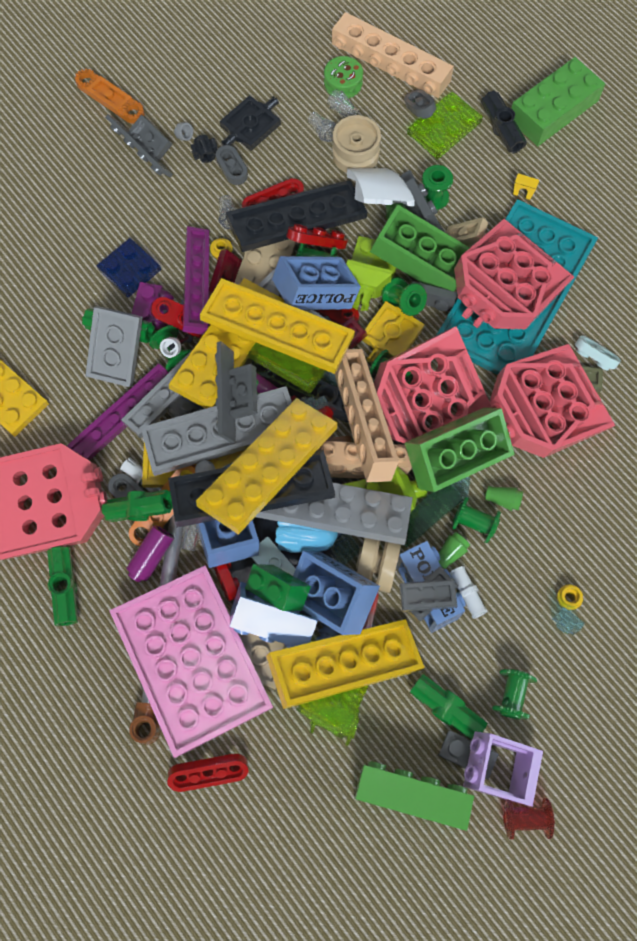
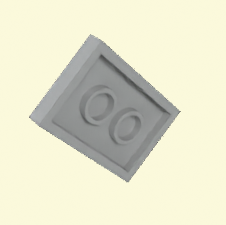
[85,306,143,387]

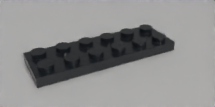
[226,180,368,252]
[168,450,335,528]

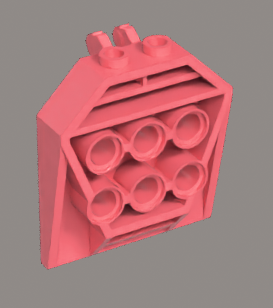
[454,219,574,329]
[374,326,491,445]
[489,344,615,458]
[0,443,108,560]

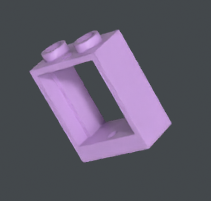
[463,732,543,807]

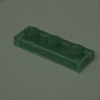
[404,485,463,548]

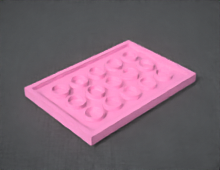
[109,565,273,758]

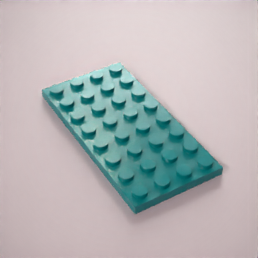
[436,199,598,375]

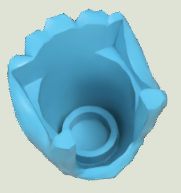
[275,521,338,553]

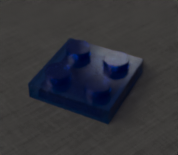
[96,238,161,298]

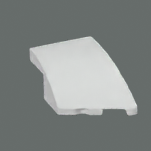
[347,168,415,206]

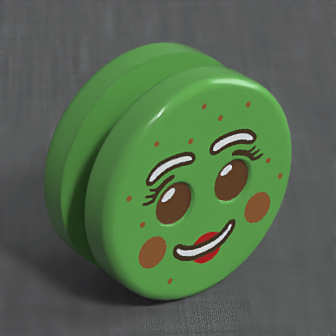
[324,56,363,99]

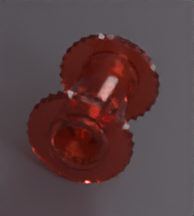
[503,798,555,840]

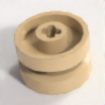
[332,115,381,173]
[356,538,401,594]

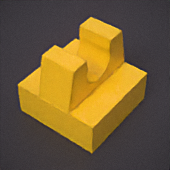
[513,173,539,200]

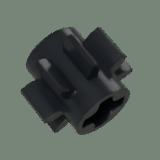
[190,135,218,163]

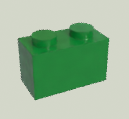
[245,564,311,611]

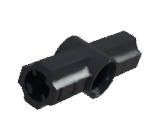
[481,90,527,154]

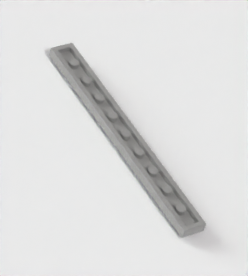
[121,268,282,438]

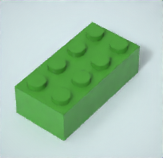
[511,57,606,146]
[370,205,470,292]
[405,408,515,492]
[354,761,474,831]

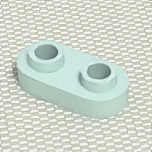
[575,336,621,371]

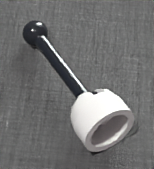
[160,334,193,358]

